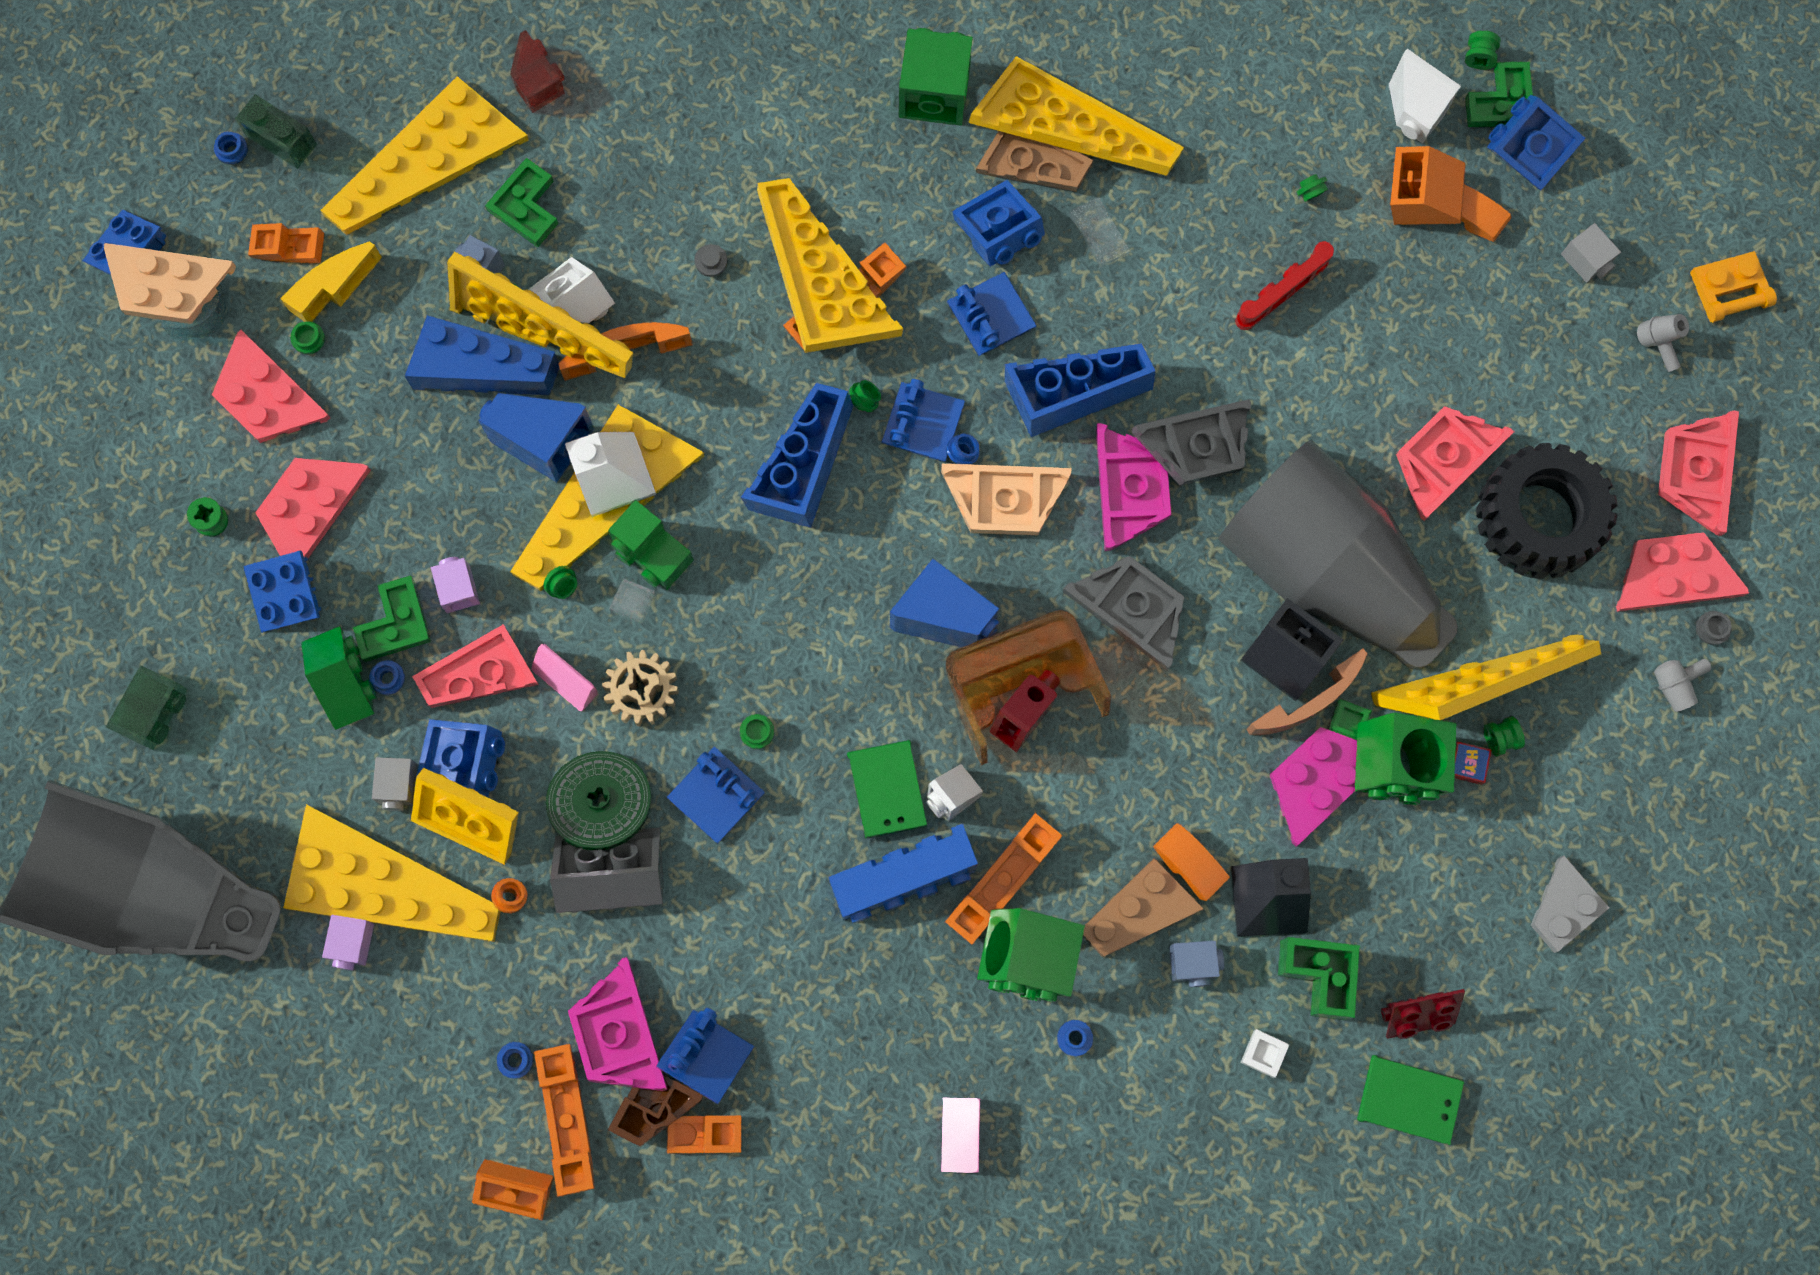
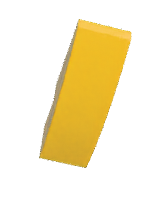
[281,241,382,322]

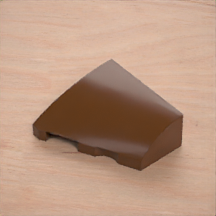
[608,1075,704,1147]

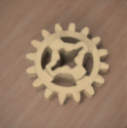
[602,650,679,726]

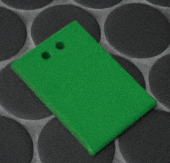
[847,740,927,839]
[1357,1055,1464,1145]

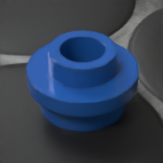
[214,132,248,164]
[946,434,979,465]
[369,660,405,695]
[1057,1020,1093,1056]
[497,1042,533,1079]

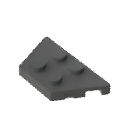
[1131,399,1251,486]
[1063,556,1184,671]

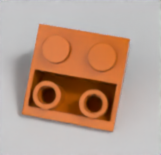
[1390,146,1466,225]

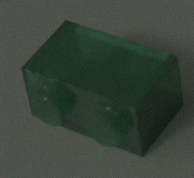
[235,94,317,169]
[106,665,188,751]

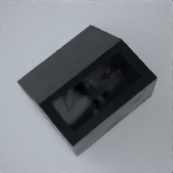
[1240,598,1344,701]

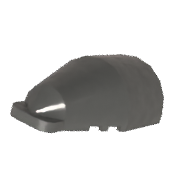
[1218,440,1458,670]
[0,780,281,962]

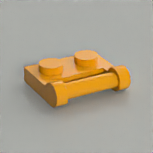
[1690,251,1777,323]

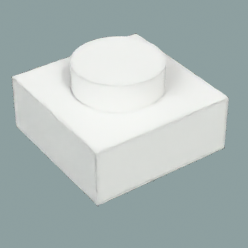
[1240,1029,1289,1078]

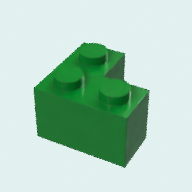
[608,499,694,590]
[301,626,377,730]
[1278,937,1360,1020]

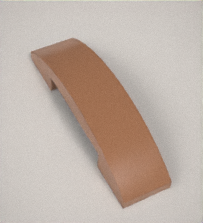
[1246,648,1367,735]

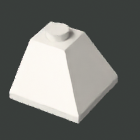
[1389,49,1461,144]
[528,257,615,323]
[565,432,656,517]

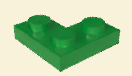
[1465,62,1533,127]
[485,158,558,248]
[353,575,431,662]

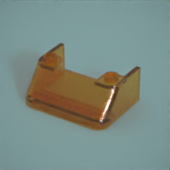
[946,610,1111,766]

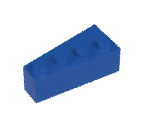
[405,315,559,395]
[1005,343,1156,437]
[741,383,853,528]
[828,823,978,923]

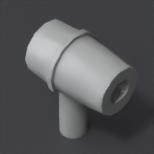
[1637,314,1689,372]
[1654,659,1711,712]

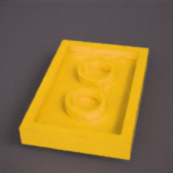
[411,768,519,865]

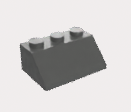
[550,828,664,913]

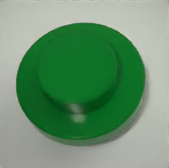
[1296,174,1328,202]
[290,321,325,354]
[849,380,881,412]
[544,566,578,599]
[740,714,774,749]

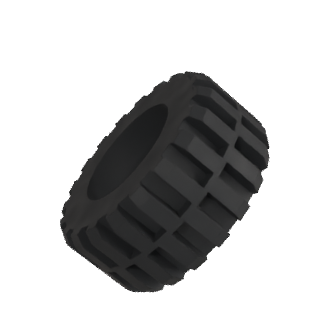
[1476,443,1618,579]

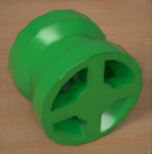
[1465,31,1501,70]
[187,497,228,537]
[1483,716,1525,757]

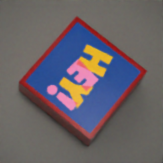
[1455,742,1491,785]

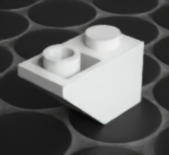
[927,764,983,821]

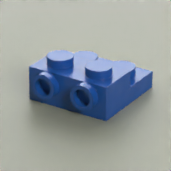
[1487,95,1586,190]
[952,180,1045,267]
[414,719,505,797]

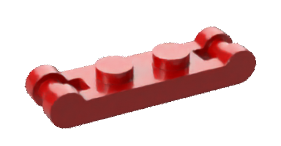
[1235,241,1334,330]

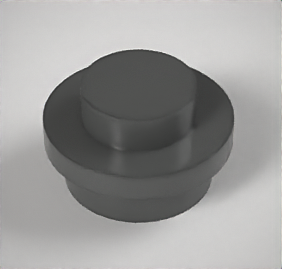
[694,244,728,277]
[1696,611,1732,645]

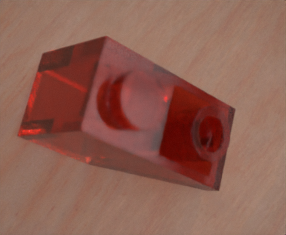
[510,30,565,113]

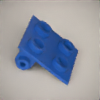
[82,210,167,275]
[947,272,1036,356]
[881,379,965,462]
[243,550,322,632]
[667,747,765,844]
[656,1008,754,1104]

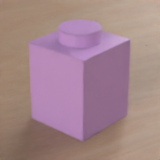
[431,557,480,613]
[322,915,374,971]

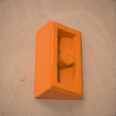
[472,1159,554,1220]

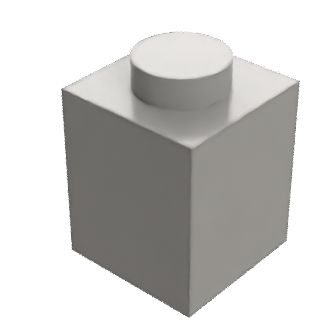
[1561,223,1621,283]
[372,757,418,811]

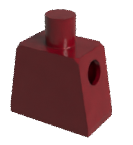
[990,670,1061,753]

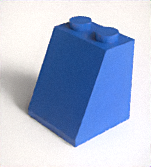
[478,393,594,483]
[890,559,1000,651]

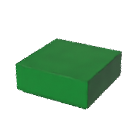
[1328,699,1372,740]

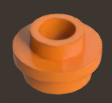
[491,878,528,913]

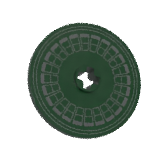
[546,751,652,850]

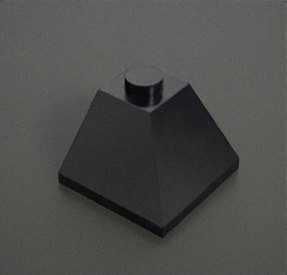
[1231,858,1311,937]

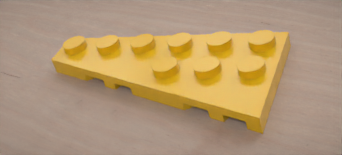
[969,56,1184,176]
[320,76,529,235]
[757,178,903,353]
[447,252,633,378]
[510,404,705,591]
[1371,635,1601,720]
[283,804,500,942]

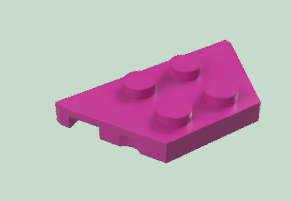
[1096,423,1171,551]
[1270,727,1357,847]
[568,957,668,1091]

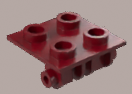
[1381,989,1465,1039]

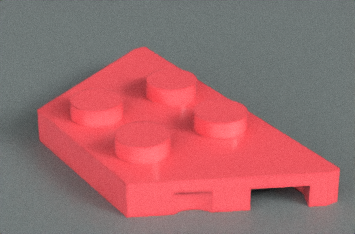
[212,330,330,443]
[1396,406,1514,521]
[1658,410,1739,536]
[255,458,371,558]
[1616,532,1749,612]

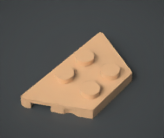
[104,243,236,324]
[941,463,1071,536]

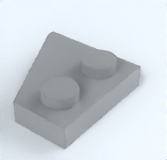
[1531,855,1609,953]

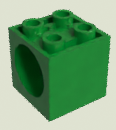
[899,28,973,126]
[1355,712,1456,805]
[977,908,1085,1002]

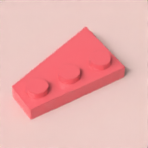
[412,624,539,708]

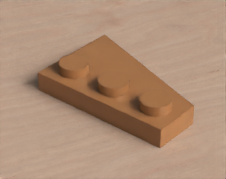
[976,131,1093,192]
[1083,858,1203,957]

